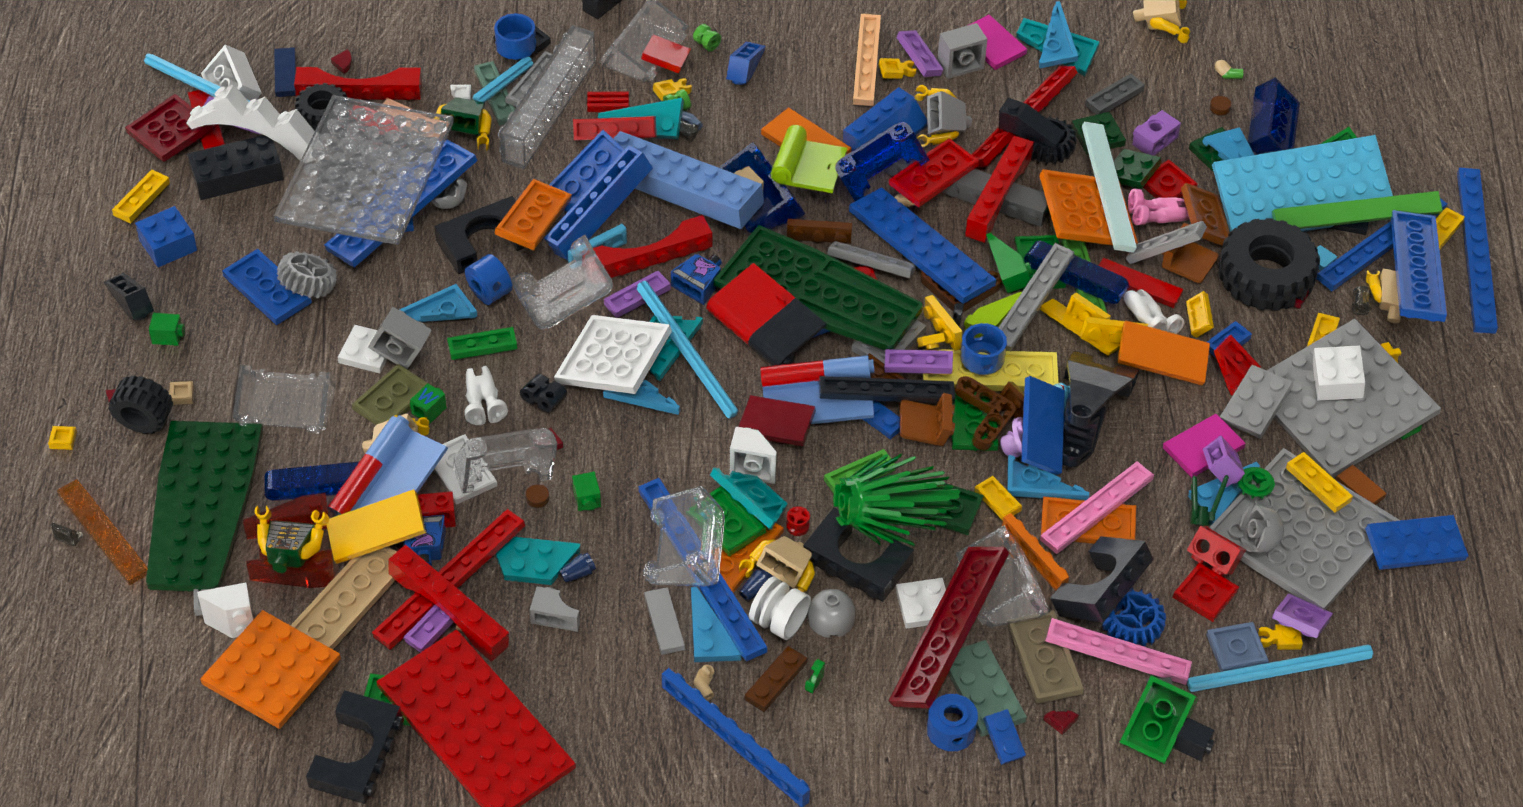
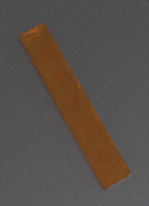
[56,479,147,586]

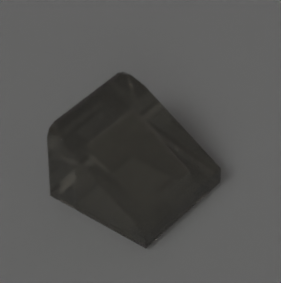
[51,522,84,546]

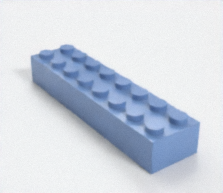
[613,131,764,229]

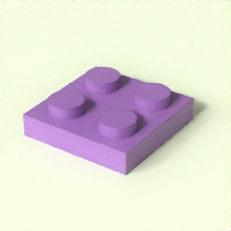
[1272,594,1333,638]

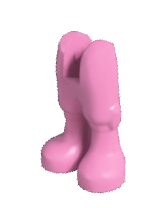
[1128,189,1190,225]

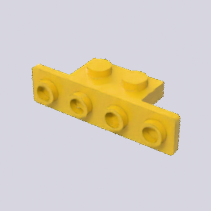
[1040,293,1120,355]

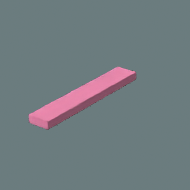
[1040,461,1154,554]
[1045,618,1192,685]

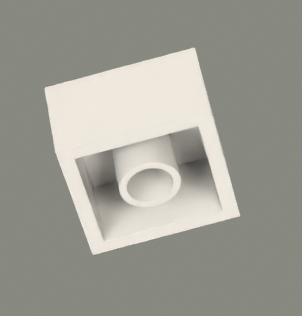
[1313,346,1365,401]

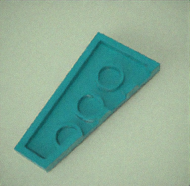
[1016,18,1100,76]
[598,98,684,139]

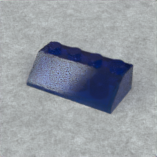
[1247,77,1300,155]

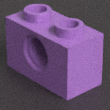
[1132,110,1181,155]
[1203,435,1245,488]

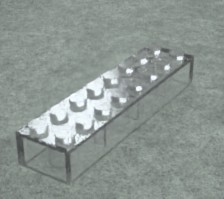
[498,25,596,169]

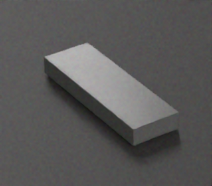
[644,587,685,655]

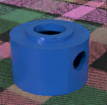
[494,13,536,60]
[465,254,513,305]
[960,323,1007,375]
[927,694,978,751]

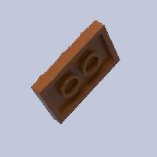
[1181,183,1230,246]

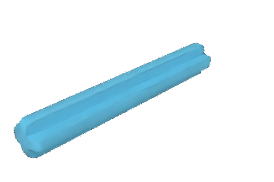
[473,57,534,103]

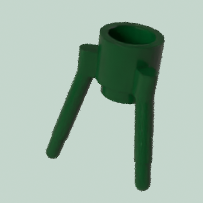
[1190,475,1229,526]

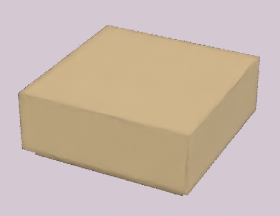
[169,381,194,405]

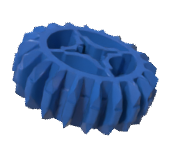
[1101,587,1166,647]

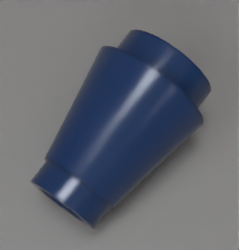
[559,553,596,583]
[739,568,772,602]

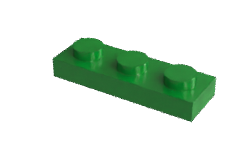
[447,327,517,360]

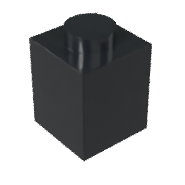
[1174,717,1216,761]

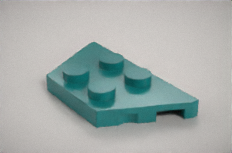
[649,315,703,381]
[710,468,788,529]
[496,537,581,585]

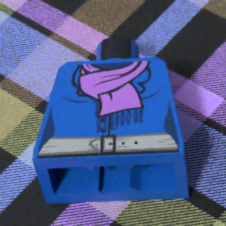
[671,254,722,305]
[403,515,446,566]

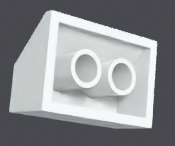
[201,45,262,101]

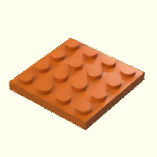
[1039,169,1138,245]
[200,610,341,729]

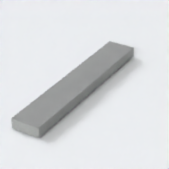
[999,243,1075,352]

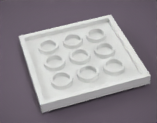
[554,315,672,394]

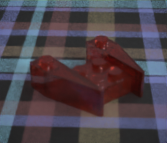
[243,493,336,588]

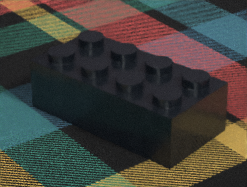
[187,135,284,201]

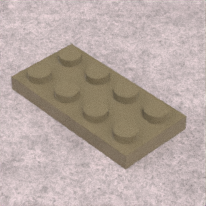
[1007,610,1084,704]

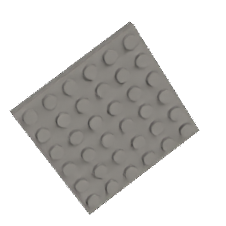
[1267,319,1441,478]
[1209,448,1400,610]

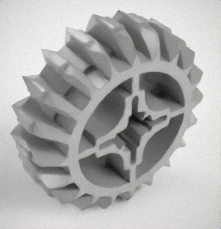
[277,251,337,298]

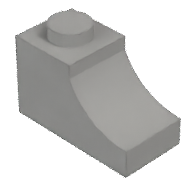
[530,586,580,632]

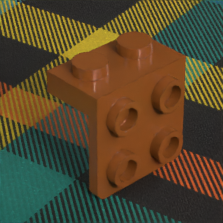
[1161,223,1219,283]
[900,393,955,446]

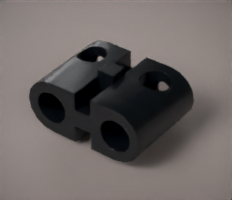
[519,374,568,412]

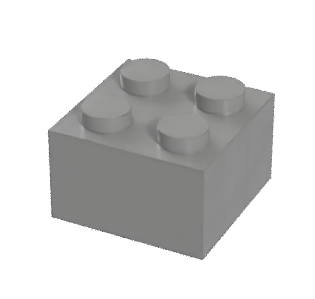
[937,23,987,79]
[368,307,431,369]

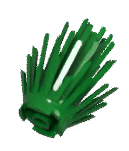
[833,453,960,546]

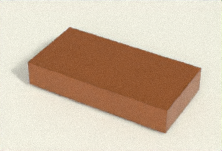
[1336,465,1387,505]

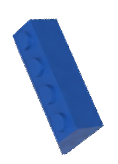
[843,87,928,168]

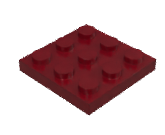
[125,94,214,162]

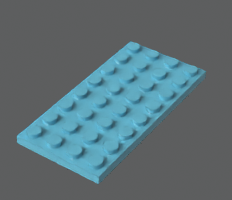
[1212,135,1393,232]

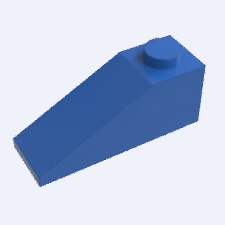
[726,41,766,85]

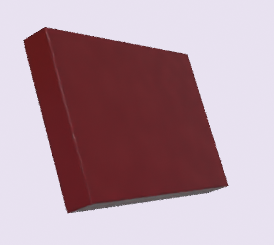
[738,395,816,446]

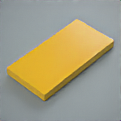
[326,489,426,564]

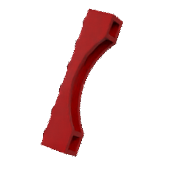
[294,67,422,100]
[965,135,1034,243]
[582,215,713,284]
[388,545,509,662]

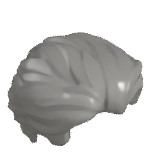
[431,177,467,209]

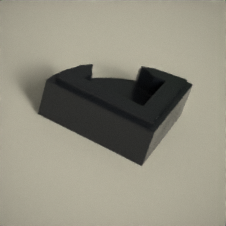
[953,303,964,328]

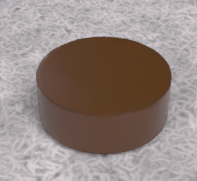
[1210,96,1231,115]
[526,484,549,508]

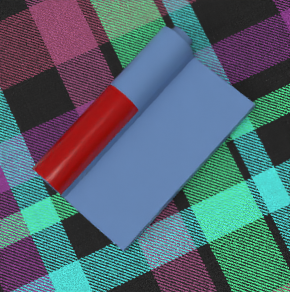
[760,355,875,424]
[328,415,448,516]

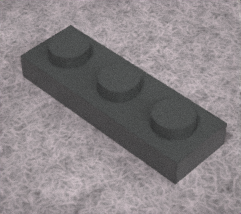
[1085,74,1145,115]

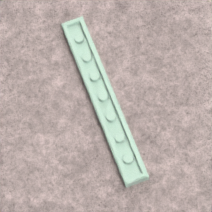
[1082,122,1137,253]

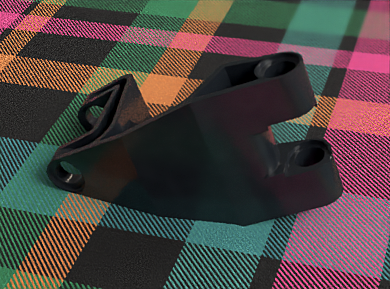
[1062,351,1139,467]

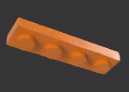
[1002,513,1069,591]

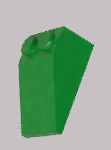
[1120,675,1198,764]

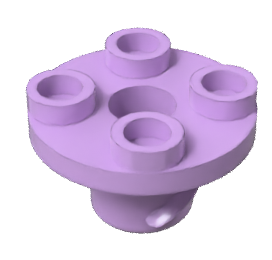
[1000,417,1023,457]

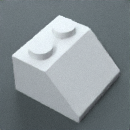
[730,427,777,484]
[197,583,254,638]

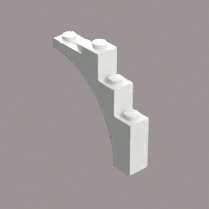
[186,84,327,166]

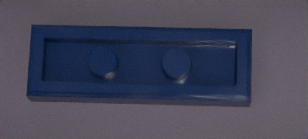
[274,47,296,97]

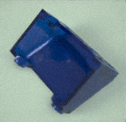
[835,122,930,201]
[718,142,806,234]

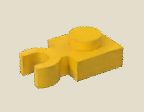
[878,58,917,79]
[653,78,692,101]
[917,333,945,350]
[1258,624,1303,650]

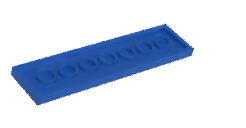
[324,140,478,267]
[849,187,996,304]
[1391,210,1447,322]

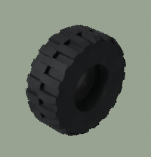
[1218,218,1320,311]

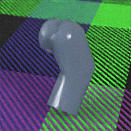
[681,111,703,131]

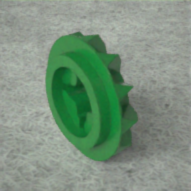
[1238,467,1275,500]

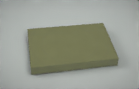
[352,364,427,425]

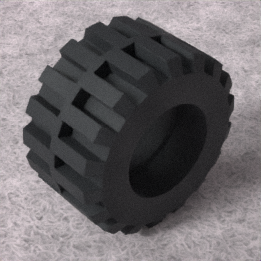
[295,83,350,138]
[108,375,173,434]

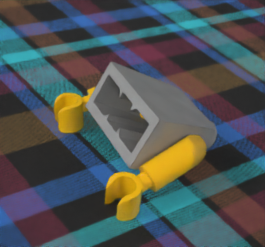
[915,85,972,149]

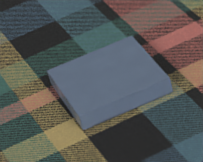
[1206,622,1269,672]

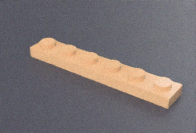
[853,14,881,106]

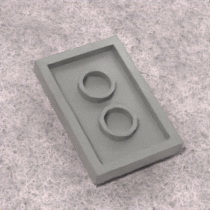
[851,320,926,364]
[1220,365,1293,439]

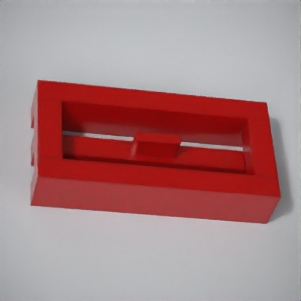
[587,92,629,112]

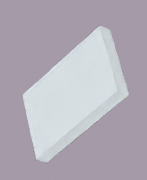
[433,434,497,505]

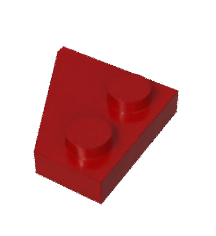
[1214,335,1261,396]

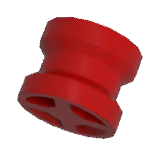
[786,506,810,536]

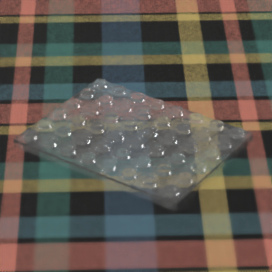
[273,95,454,245]

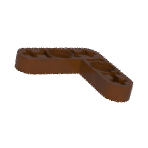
[920,270,1002,312]
[955,376,1016,450]

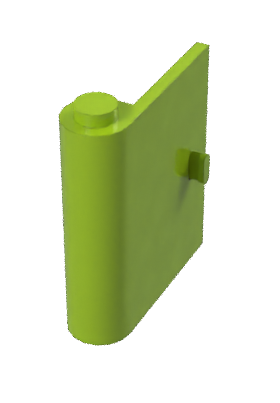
[771,125,847,193]

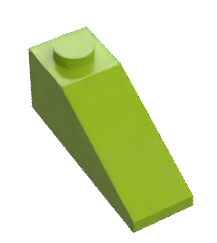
[964,292,1022,338]

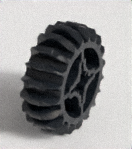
[1020,116,1077,165]

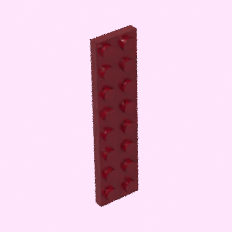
[888,547,1010,709]

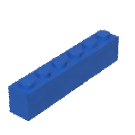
[544,145,653,261]

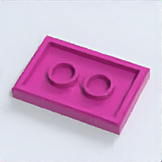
[967,15,1027,70]
[1163,414,1246,478]

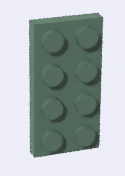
[948,640,1027,737]

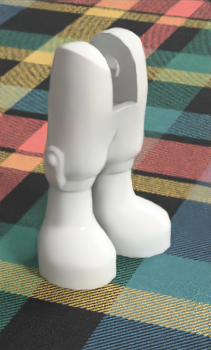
[1124,289,1184,334]
[464,366,508,425]

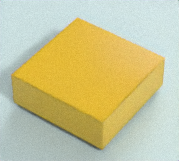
[48,426,77,450]

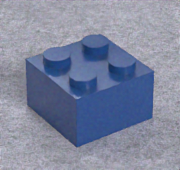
[135,206,197,268]

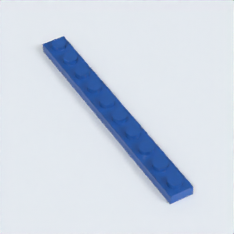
[1457,168,1498,334]
[638,478,767,662]

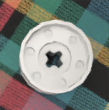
[749,577,811,640]

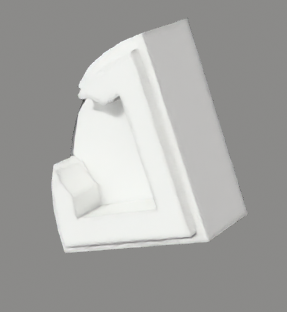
[450,85,471,100]

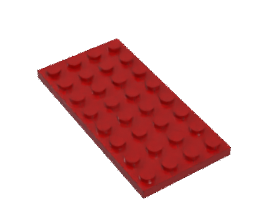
[376,629,576,807]

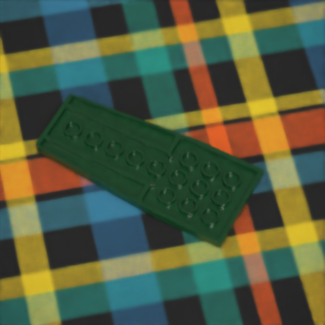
[714,225,923,350]
[146,421,263,591]

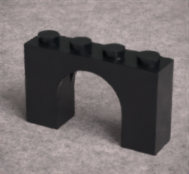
[434,196,526,275]
[803,507,914,602]
[1050,536,1154,622]
[306,690,404,804]

